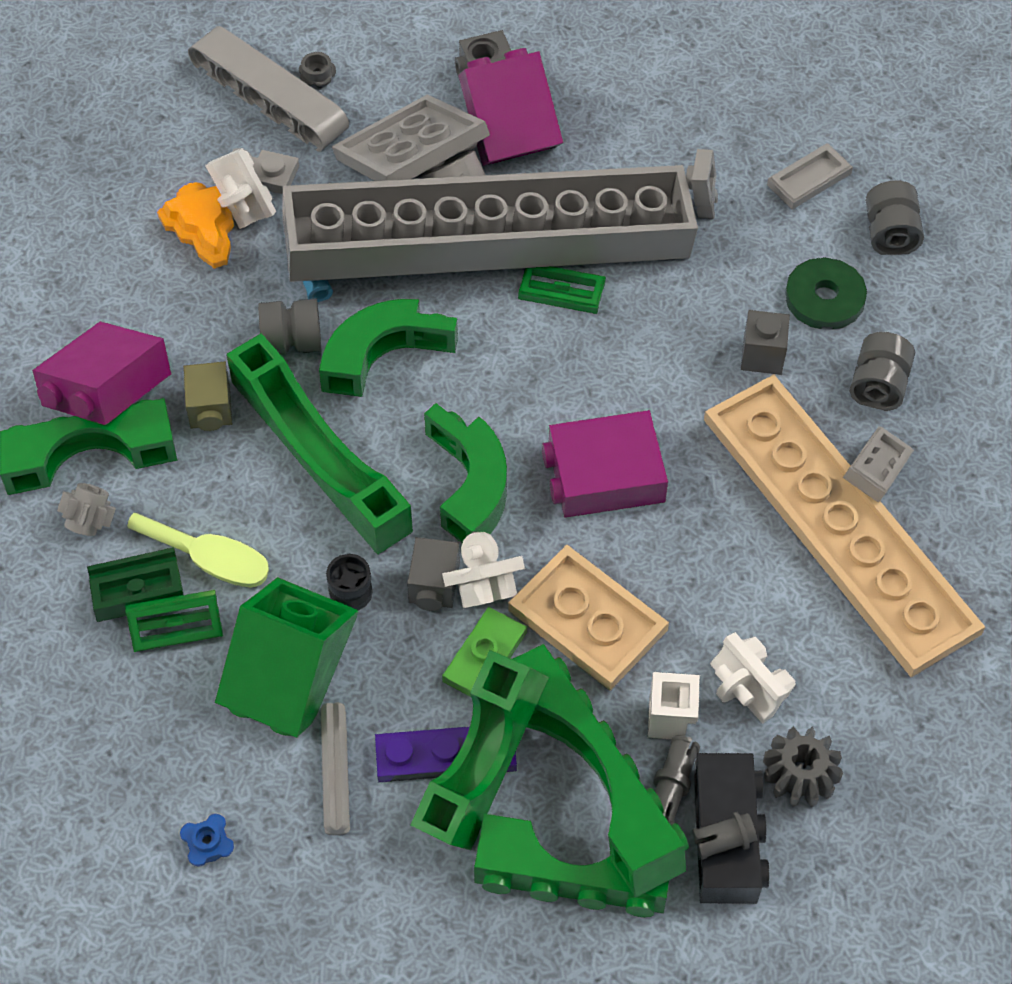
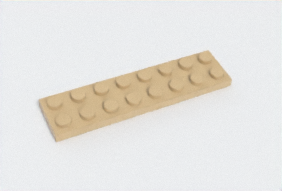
[704,374,985,677]

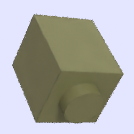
[183,361,233,431]

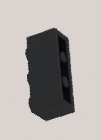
[693,753,769,904]

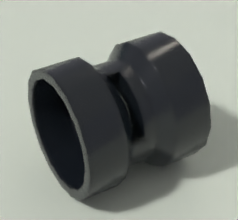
[326,553,373,610]

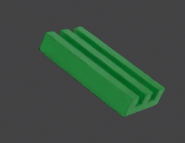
[518,266,606,314]
[125,590,223,652]

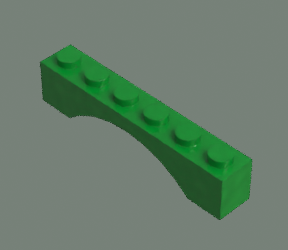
[226,333,413,555]
[512,644,689,898]

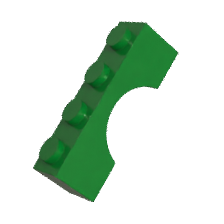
[0,398,178,495]
[410,650,549,851]
[474,814,669,918]

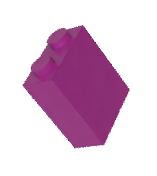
[458,48,563,166]
[32,321,171,425]
[542,410,668,518]

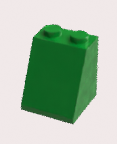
[215,577,359,738]

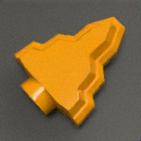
[157,182,234,269]

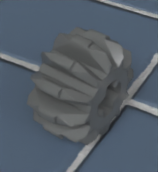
[763,726,843,807]

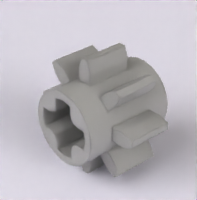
[57,483,116,536]

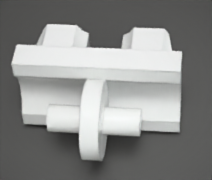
[206,148,276,229]
[442,532,525,608]
[710,632,796,724]

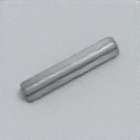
[321,702,350,835]

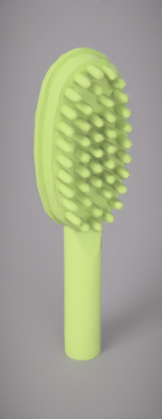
[127,513,269,588]

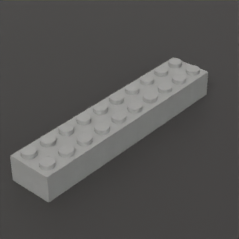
[282,165,698,282]

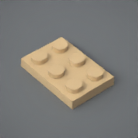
[508,545,669,691]

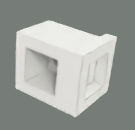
[648,672,700,739]

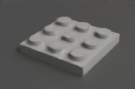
[332,94,490,181]

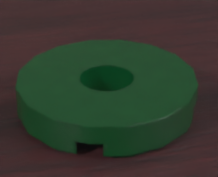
[785,257,867,330]

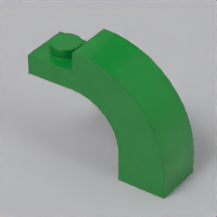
[319,299,458,397]
[424,403,507,543]

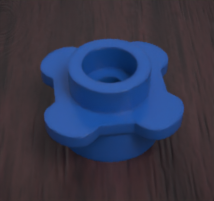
[180,814,234,867]

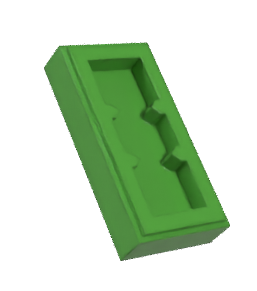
[442,606,527,697]

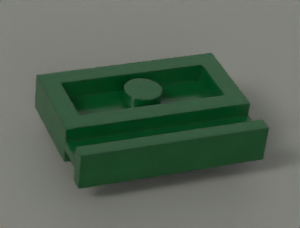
[87,547,184,622]

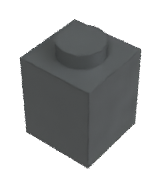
[740,310,790,375]
[407,537,460,611]

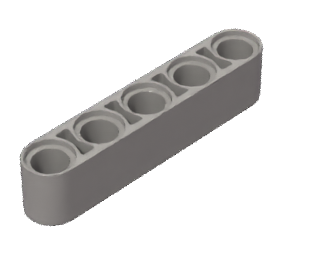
[188,26,349,152]

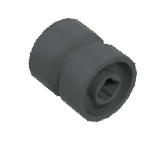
[865,180,924,255]
[258,298,322,355]
[849,332,916,411]

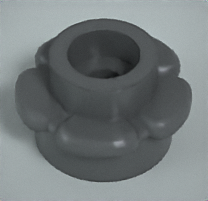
[299,52,336,87]

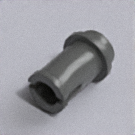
[692,812,757,860]

